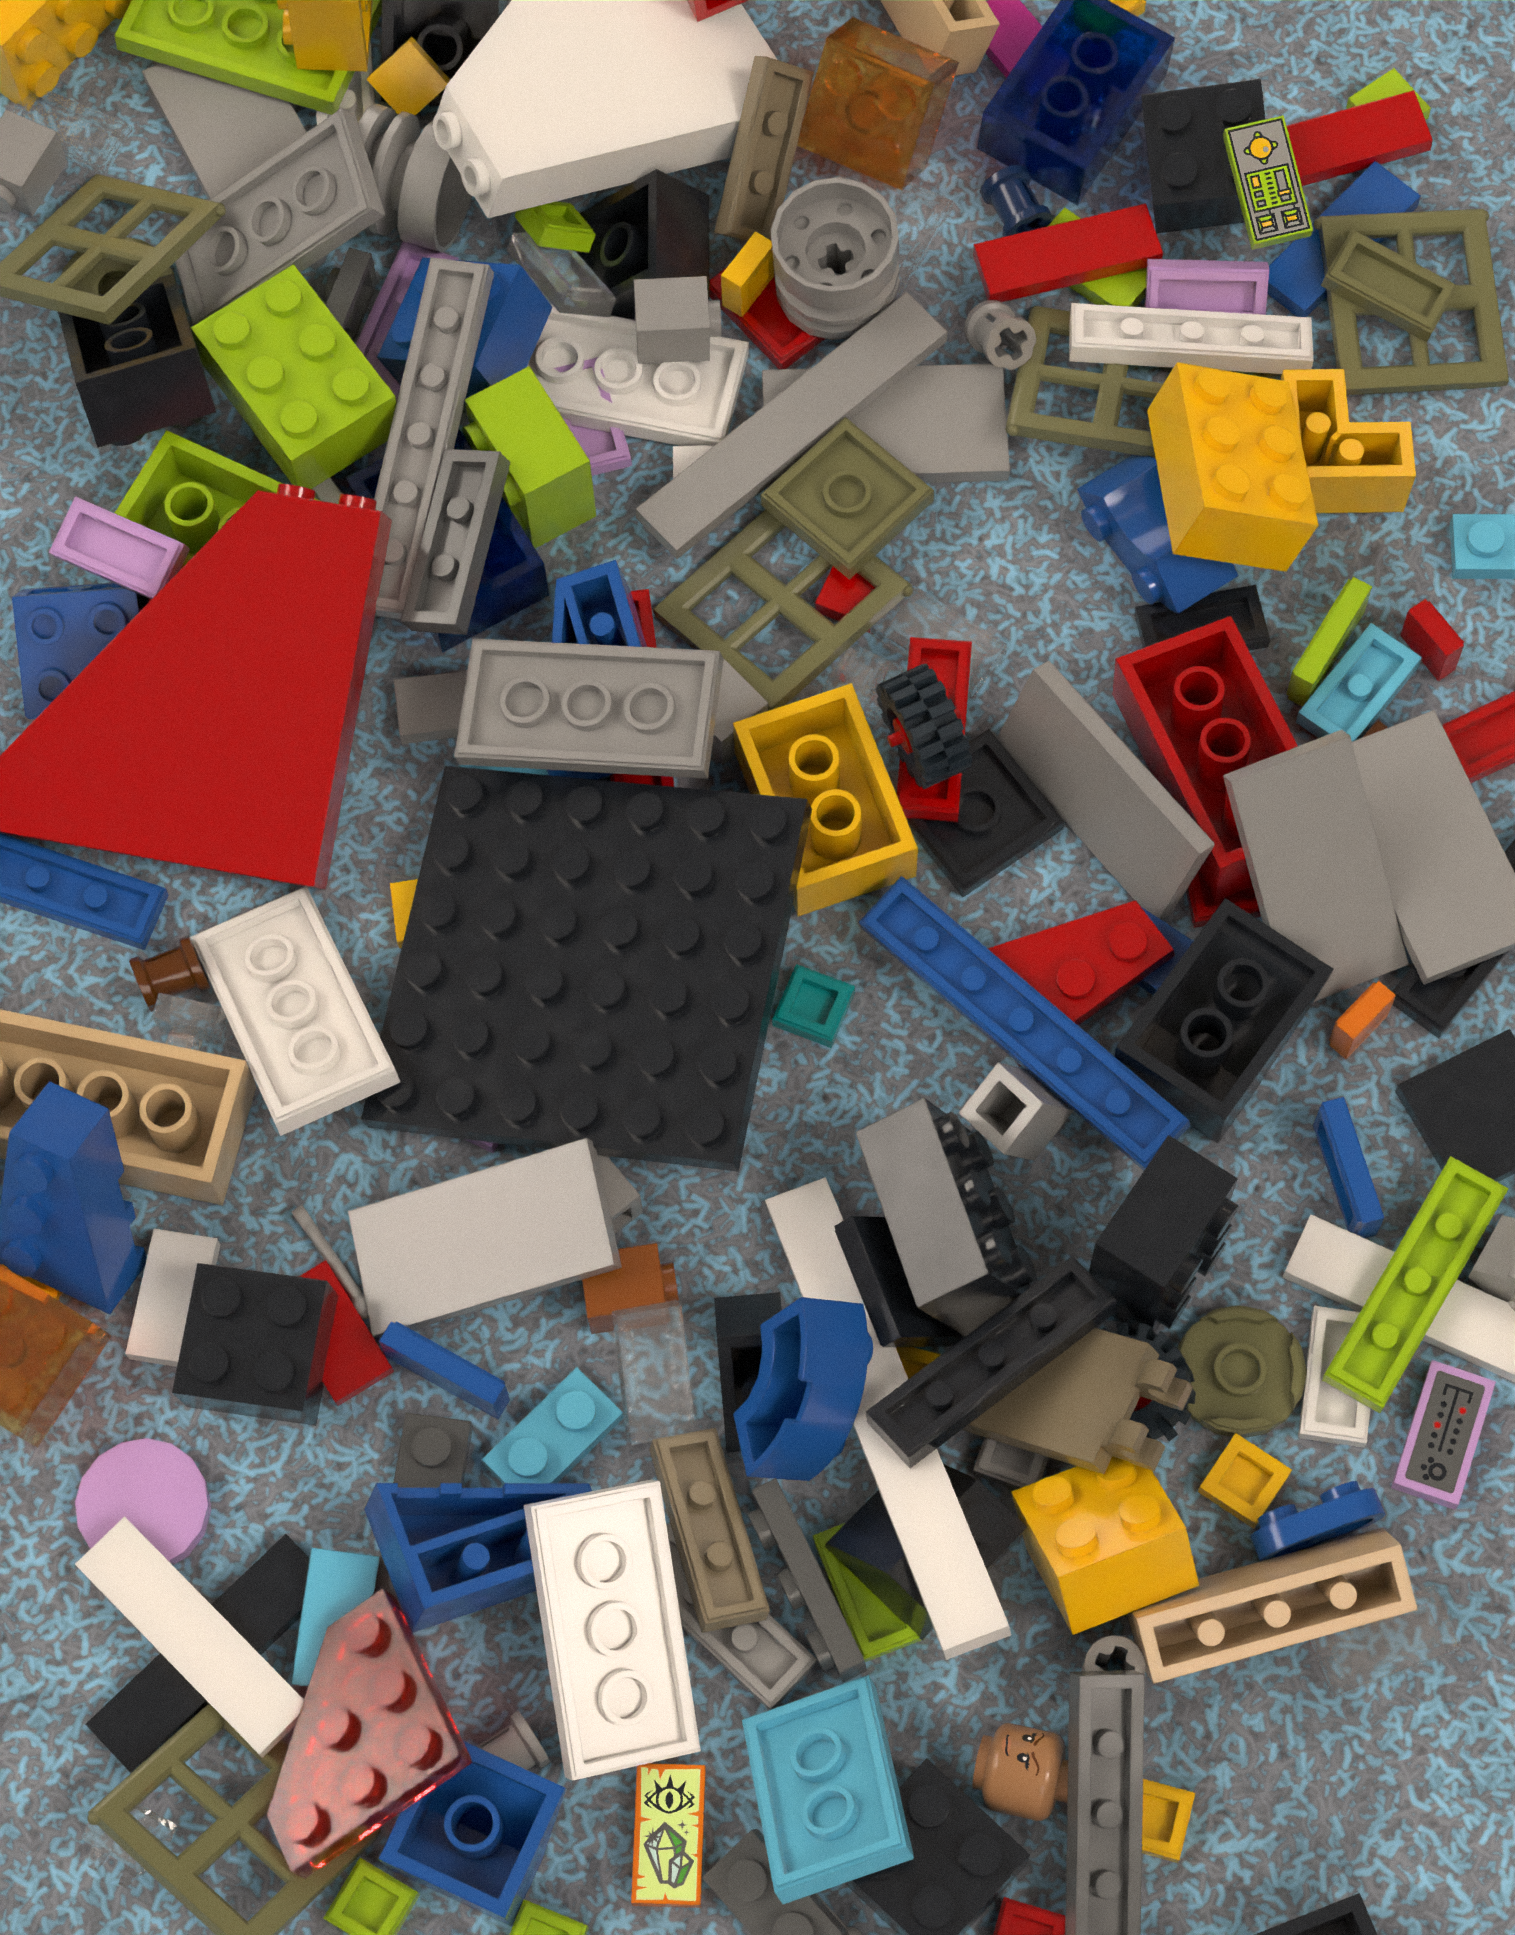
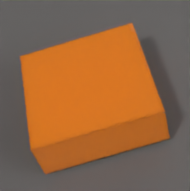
[1329,981,1396,1059]

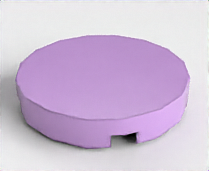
[75,1438,211,1565]

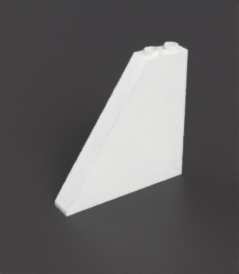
[432,0,777,218]

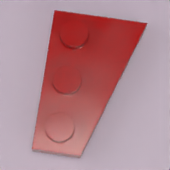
[987,900,1175,1067]

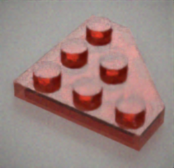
[267,1589,473,1879]

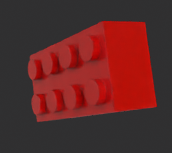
[1112,616,1298,901]

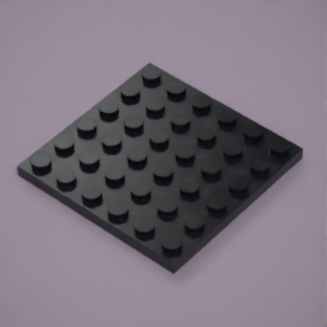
[361,766,812,1172]

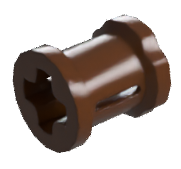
[129,935,211,1012]

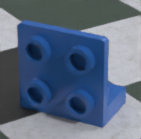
[12,582,148,719]

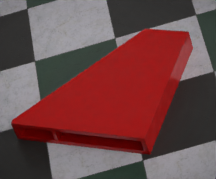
[0,484,392,890]

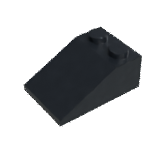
[1114,898,1334,1143]

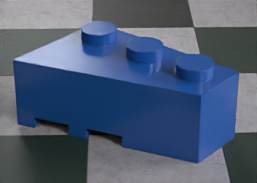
[547,560,647,780]
[0,1081,147,1315]
[364,1483,592,1633]

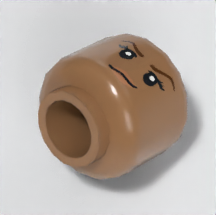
[972,1723,1068,1821]

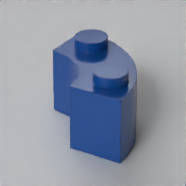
[1077,455,1239,613]
[733,1297,873,1481]

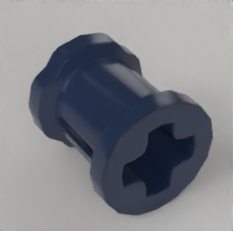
[980,164,1052,237]

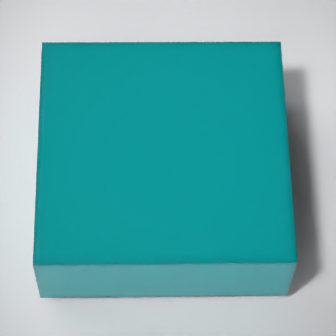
[772,964,855,1048]

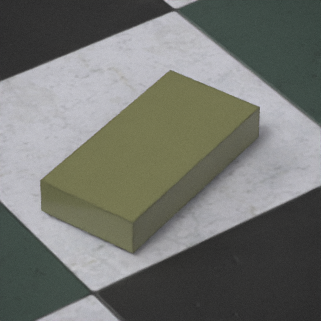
[1321,229,1458,342]

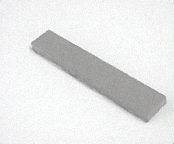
[374,257,494,619]
[636,292,948,559]

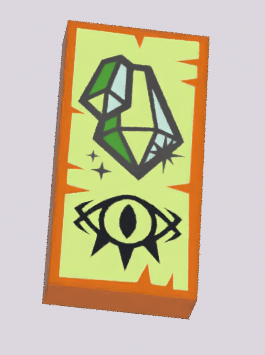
[631,1763,706,1908]

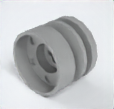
[358,103,472,253]
[771,177,900,340]

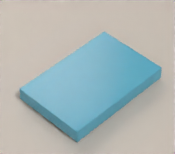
[742,1675,914,1904]

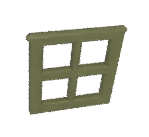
[0,174,226,325]
[1314,209,1509,395]
[1005,305,1164,458]
[653,509,913,711]
[87,1703,381,1935]

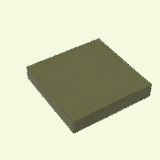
[760,417,934,580]

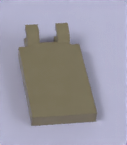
[962,1328,1193,1474]

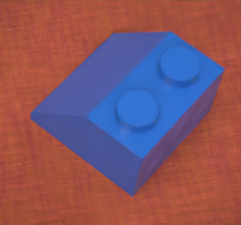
[379,1730,566,1927]

